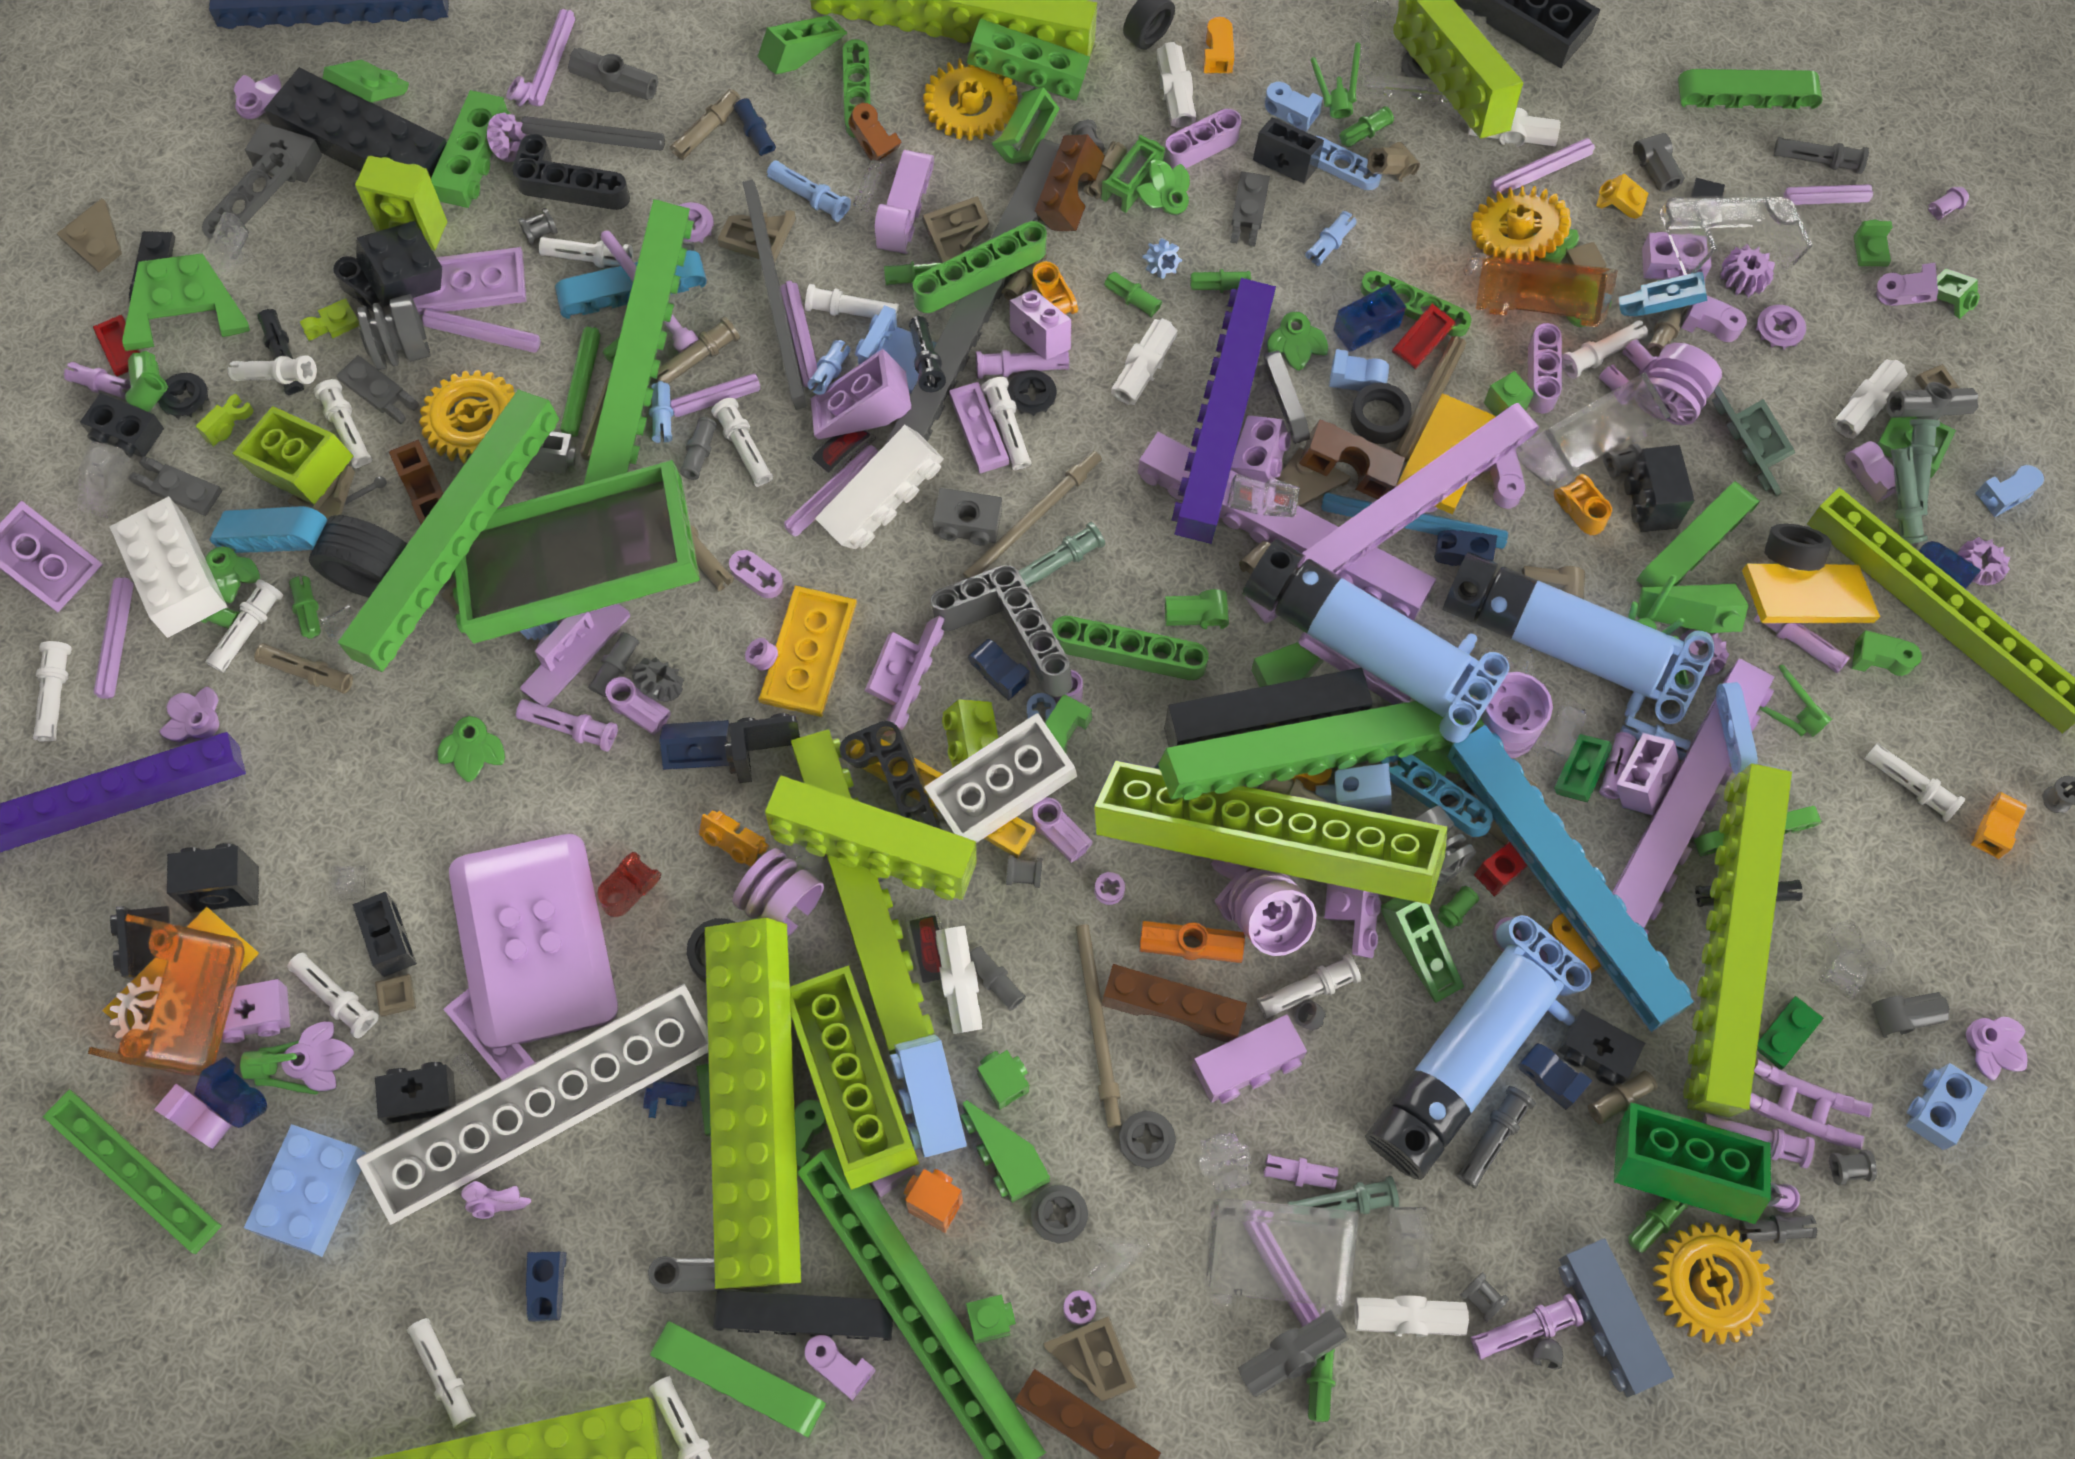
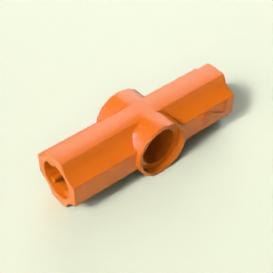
[1139,921,1245,963]

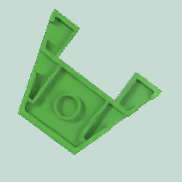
[122,253,250,351]

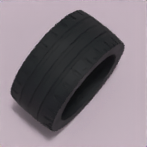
[309,515,407,598]

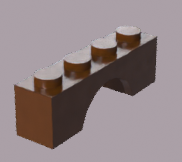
[1102,964,1247,1043]
[1014,1368,1161,1459]

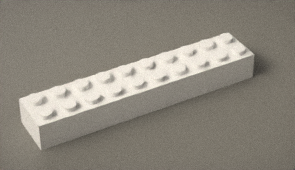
[356,984,708,1225]

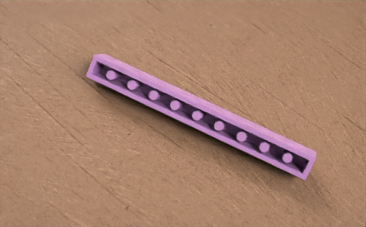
[1138,432,1436,621]
[1612,658,1774,935]

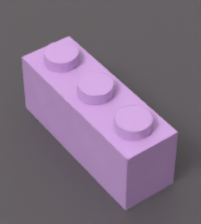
[1192,1015,1307,1104]

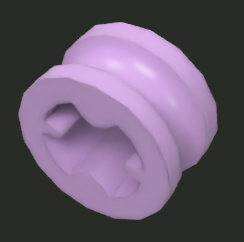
[506,76,533,106]
[745,638,778,671]
[1094,872,1125,905]
[1063,1290,1096,1325]

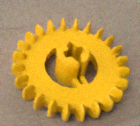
[923,58,1018,141]
[1471,185,1571,263]
[419,370,515,464]
[1653,1222,1774,1345]

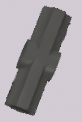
[568,48,659,100]
[1886,382,1979,420]
[1238,1309,1349,1397]

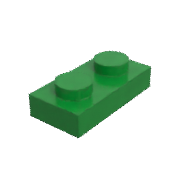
[1554,734,1612,803]
[1757,996,1824,1070]

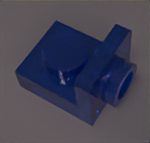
[643,1080,698,1118]

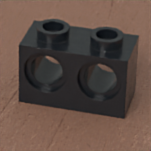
[80,392,164,458]
[352,891,417,977]

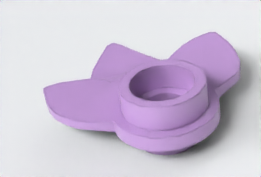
[234,74,281,119]
[160,687,219,742]
[1966,1017,2028,1081]
[281,1021,354,1092]
[461,1181,531,1219]

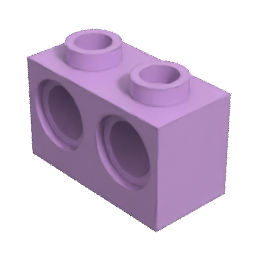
[1642,232,1711,279]
[1231,415,1291,489]

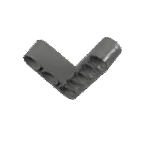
[930,565,1073,697]

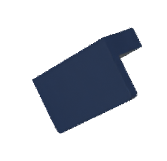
[659,720,729,770]

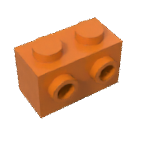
[903,1169,963,1233]

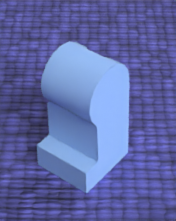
[1265,82,1323,132]
[1329,349,1389,391]
[1975,465,2044,517]

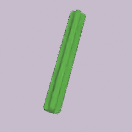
[560,326,601,437]

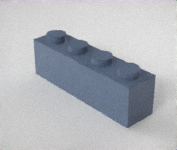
[1558,1238,1674,1397]

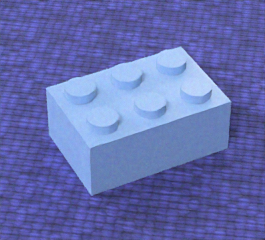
[890,1034,967,1157]
[244,1124,366,1257]

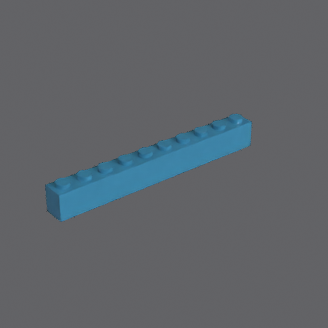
[1447,725,1694,1032]

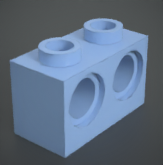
[1906,1063,1988,1150]

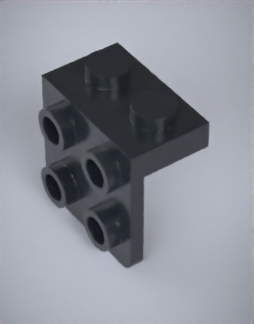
[725,713,800,783]
[110,906,172,980]

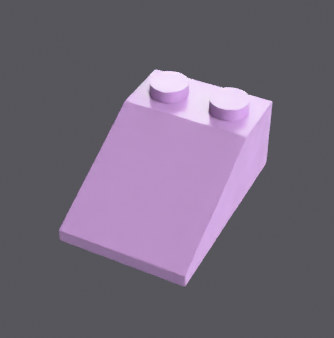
[811,349,911,440]
[0,501,103,612]

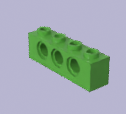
[966,18,1090,101]
[431,90,510,208]

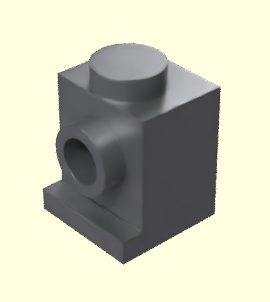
[527,431,576,474]

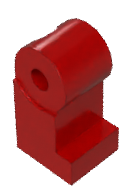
[1474,842,1528,897]

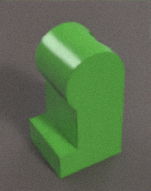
[1852,630,1922,676]
[1045,695,1092,753]
[795,1100,827,1171]

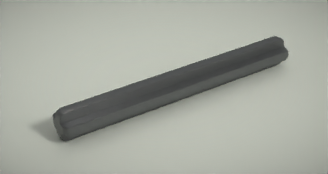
[521,116,665,151]

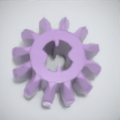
[1720,244,1775,298]

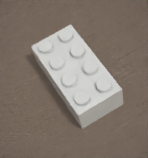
[815,425,944,549]
[109,496,227,638]
[924,713,1077,843]

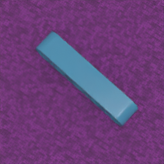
[555,250,707,319]
[209,506,327,553]

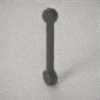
[345,476,387,505]

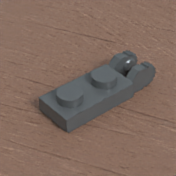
[1230,171,1270,247]
[336,355,419,424]
[128,456,222,516]

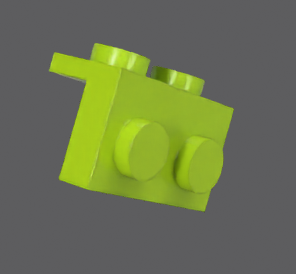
[942,699,998,768]

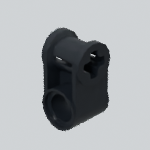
[333,256,380,312]

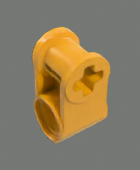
[1032,261,1078,314]
[1554,474,1612,535]

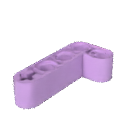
[875,150,934,254]

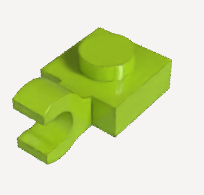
[300,298,359,341]
[195,394,254,447]

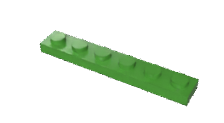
[43,1089,222,1254]

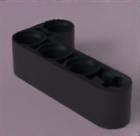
[512,134,630,210]
[840,721,942,829]

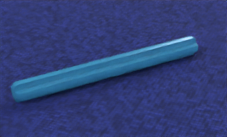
[1321,493,1508,549]

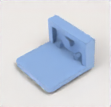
[855,305,937,394]

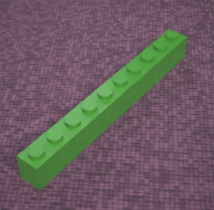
[584,199,694,485]
[337,389,560,672]
[1158,694,1484,800]
[797,1147,1046,1459]

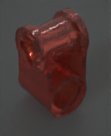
[597,852,662,917]

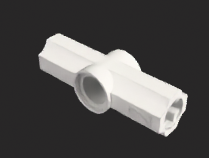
[1157,42,1196,128]
[1468,107,1560,147]
[1111,318,1178,405]
[1832,359,1908,439]
[936,926,983,1034]
[1355,1296,1469,1337]

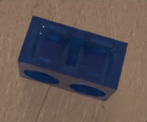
[1333,284,1406,352]

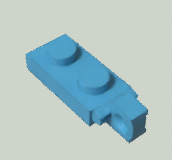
[1619,271,1708,316]

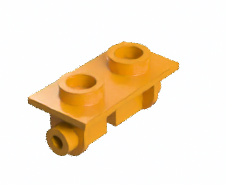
[699,810,769,867]

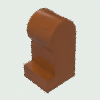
[848,103,902,163]

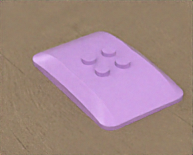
[449,834,618,1049]

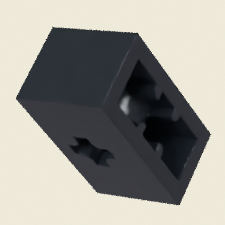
[1253,117,1324,184]
[1557,1009,1646,1086]
[375,1062,456,1125]

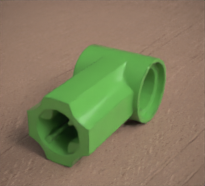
[125,351,168,412]
[1165,589,1229,629]

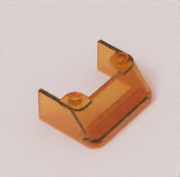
[1476,257,1618,327]
[88,914,245,1076]

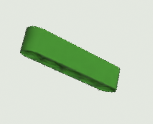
[1678,69,1823,109]
[913,221,1047,313]
[1636,481,1760,587]
[1052,616,1209,681]
[650,1321,826,1438]

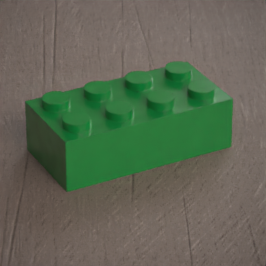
[1614,1102,1771,1224]

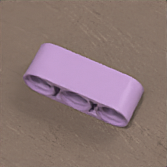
[1164,109,1241,169]
[1528,323,1562,414]

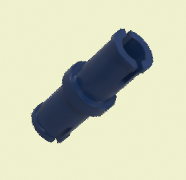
[734,98,776,156]

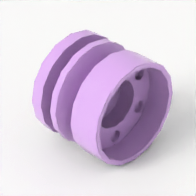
[1637,342,1722,425]
[1481,672,1553,758]
[732,848,824,936]
[1228,868,1317,956]

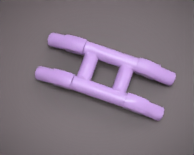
[1750,1058,1873,1150]

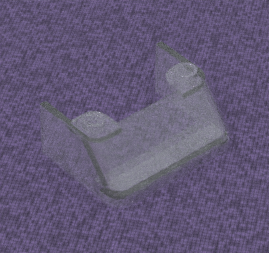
[1660,195,1812,275]
[1515,372,1671,489]

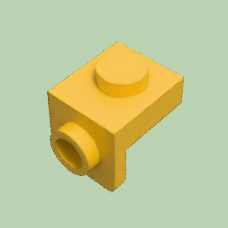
[1596,174,1649,219]

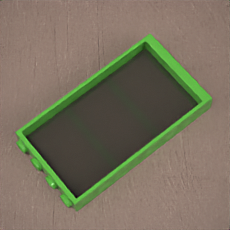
[452,460,700,644]

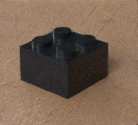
[356,221,442,307]
[1624,445,1695,532]
[167,843,259,913]

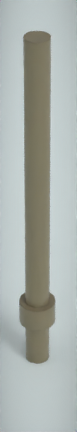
[963,451,1102,579]
[1076,924,1122,1128]

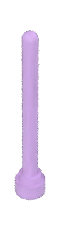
[601,231,699,353]

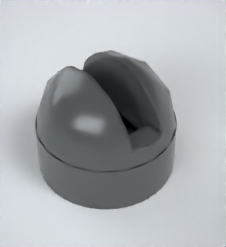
[1295,1000,1326,1031]
[1532,1339,1563,1370]

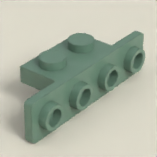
[1712,385,1795,496]

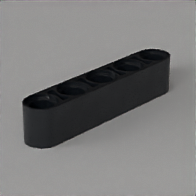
[713,1290,893,1341]

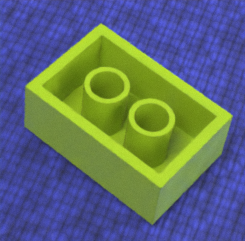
[355,155,448,251]
[232,406,354,504]

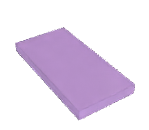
[413,247,527,315]

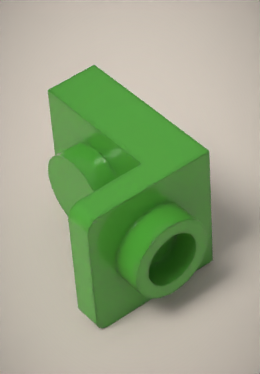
[1854,219,1893,267]
[1937,268,1980,319]

